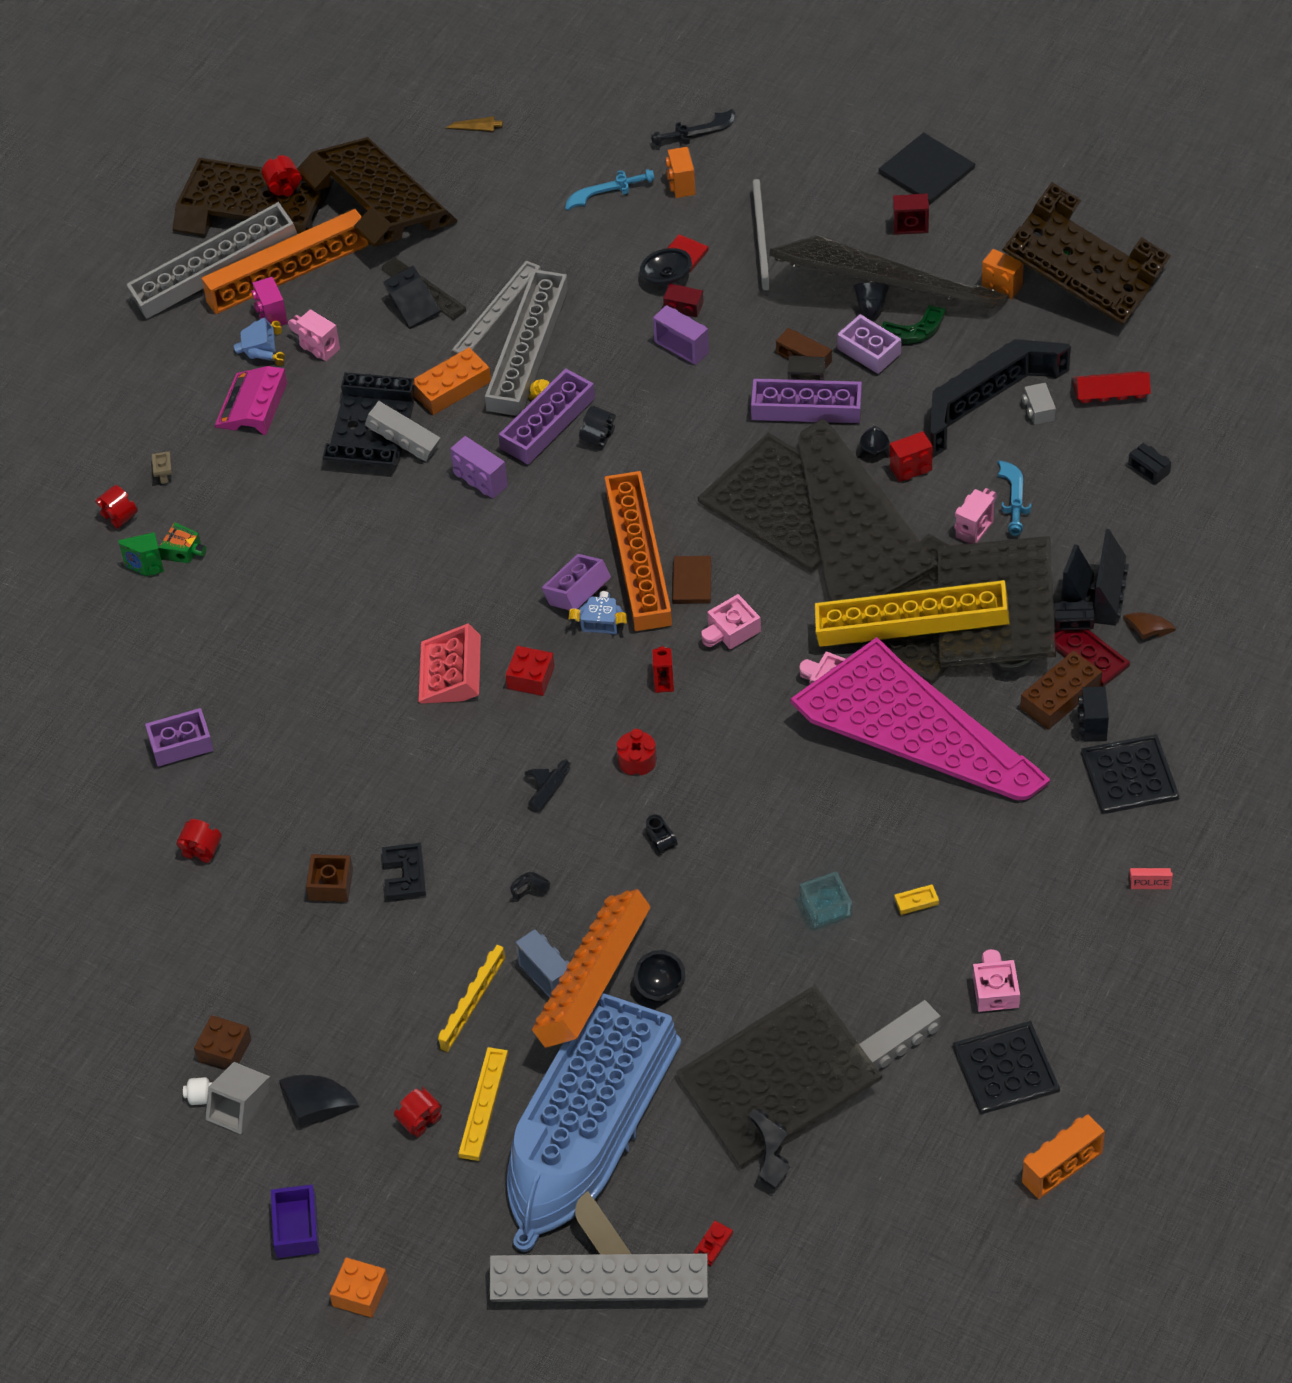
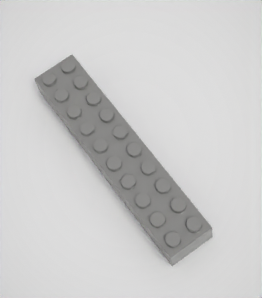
[126,202,297,319]
[485,269,568,416]
[490,1254,708,1302]

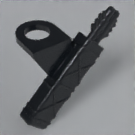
[525,759,571,812]

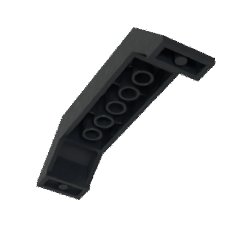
[930,339,1071,458]

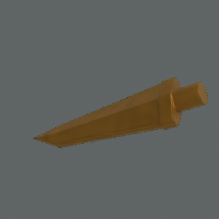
[446,116,503,132]

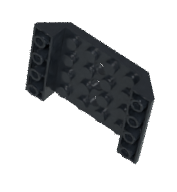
[322,372,415,466]

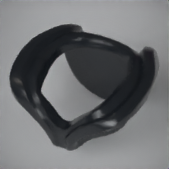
[511,872,551,900]

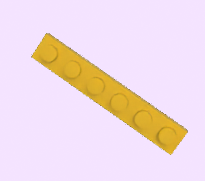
[438,945,506,1052]
[458,1047,508,1161]

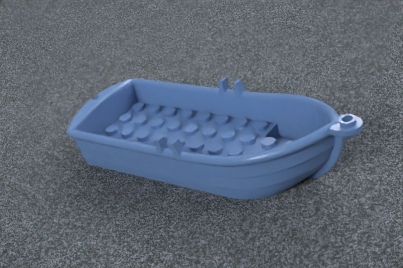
[507,993,681,1252]

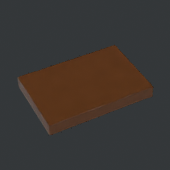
[673,556,711,604]

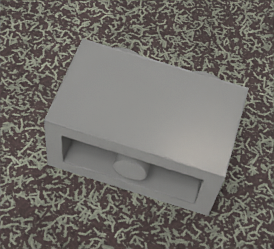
[1022,383,1056,425]

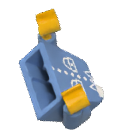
[234,317,285,366]
[568,591,627,634]

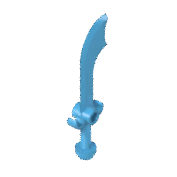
[565,169,655,211]
[997,460,1031,536]

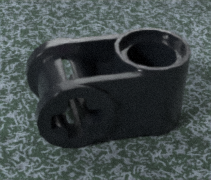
[646,814,678,854]

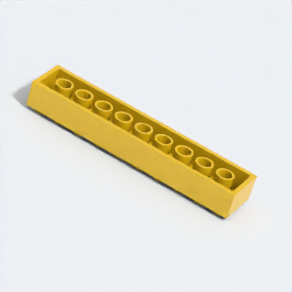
[815,580,1010,647]

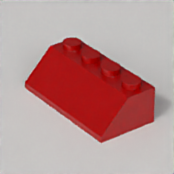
[1072,371,1151,403]

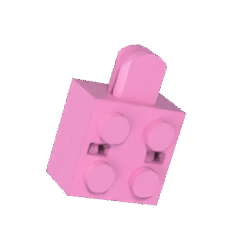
[288,309,340,361]
[954,488,997,546]
[702,594,761,649]
[800,651,845,684]
[973,949,1020,1012]

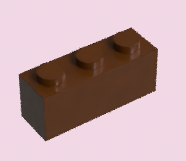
[776,328,832,375]

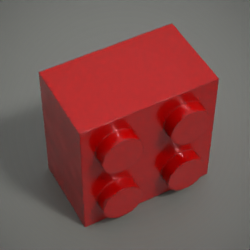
[890,431,933,482]
[506,646,555,696]

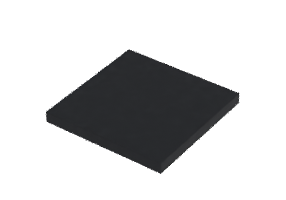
[879,132,975,204]
[1081,734,1179,814]
[953,1021,1060,1115]

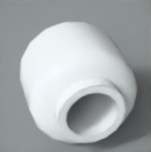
[183,1077,213,1105]

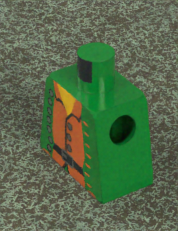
[159,522,207,563]

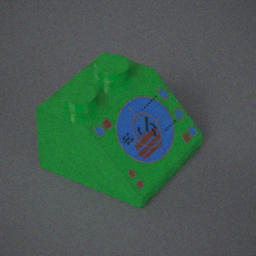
[118,532,164,576]

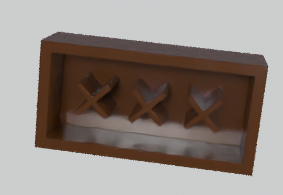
[1020,651,1102,730]

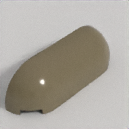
[575,1191,631,1255]

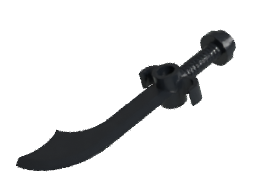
[651,109,735,146]

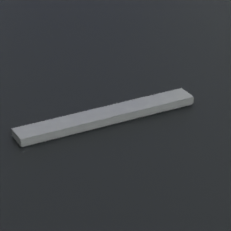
[753,179,769,291]
[451,261,541,355]

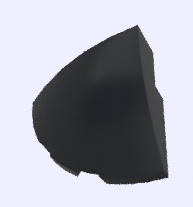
[279,1075,359,1126]

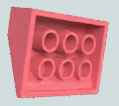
[419,623,481,704]

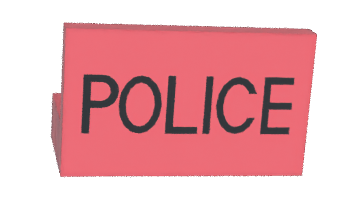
[1130,868,1173,889]

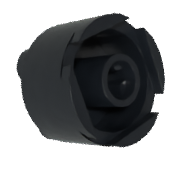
[579,406,616,448]

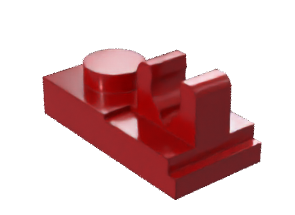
[693,1221,733,1267]

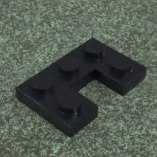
[382,843,426,900]

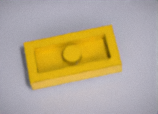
[894,884,939,915]

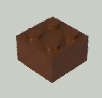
[306,854,353,902]
[194,1015,252,1070]

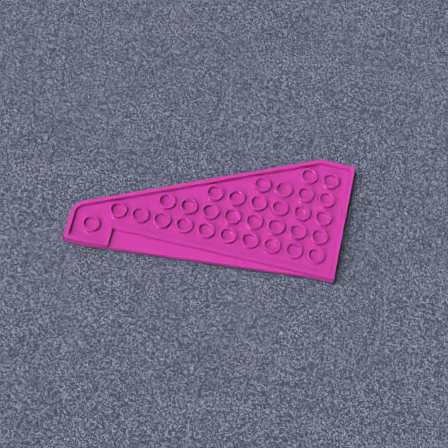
[790,637,1050,800]

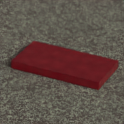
[1048,629,1130,687]

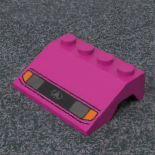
[215,366,287,435]

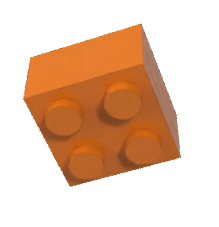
[665,147,696,198]
[981,249,1024,299]
[330,1257,388,1318]

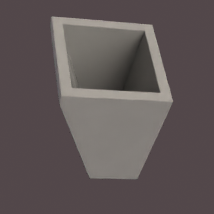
[205,1062,270,1134]

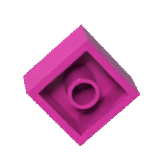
[251,277,288,326]

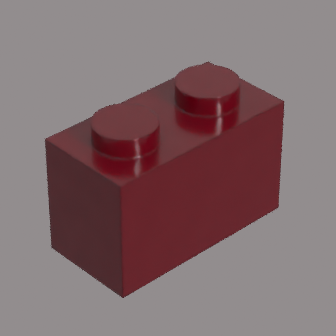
[663,284,704,317]

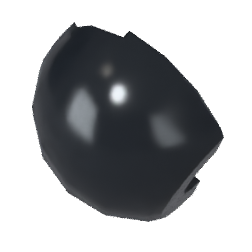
[634,950,686,1002]

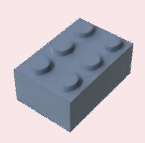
[515,929,570,998]

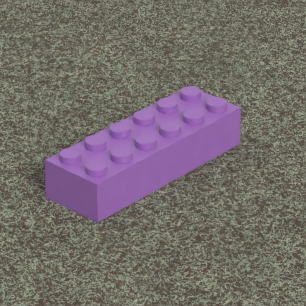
[498,368,595,465]
[751,379,862,423]

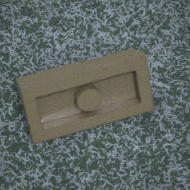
[152,451,172,484]

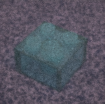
[799,871,852,928]

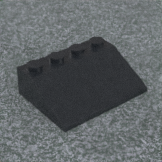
[1094,529,1129,626]

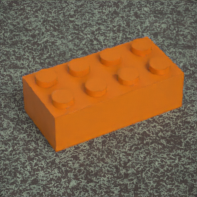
[414,347,491,415]
[1022,1114,1105,1199]

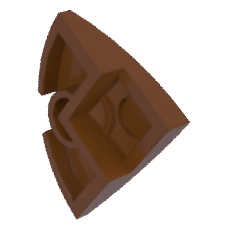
[1123,612,1176,640]

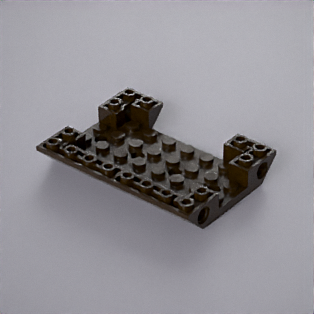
[297,137,458,247]
[173,158,334,236]
[1002,182,1171,325]

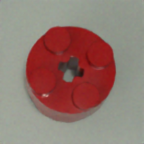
[262,155,302,196]
[95,485,138,529]
[617,729,657,776]
[176,819,222,863]
[394,1087,442,1137]

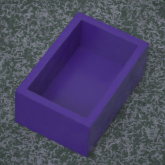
[271,1184,320,1258]

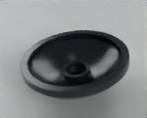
[640,248,692,285]

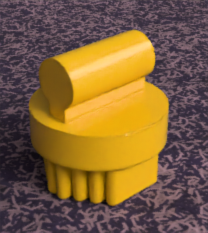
[528,379,549,401]

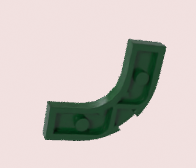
[881,305,946,345]

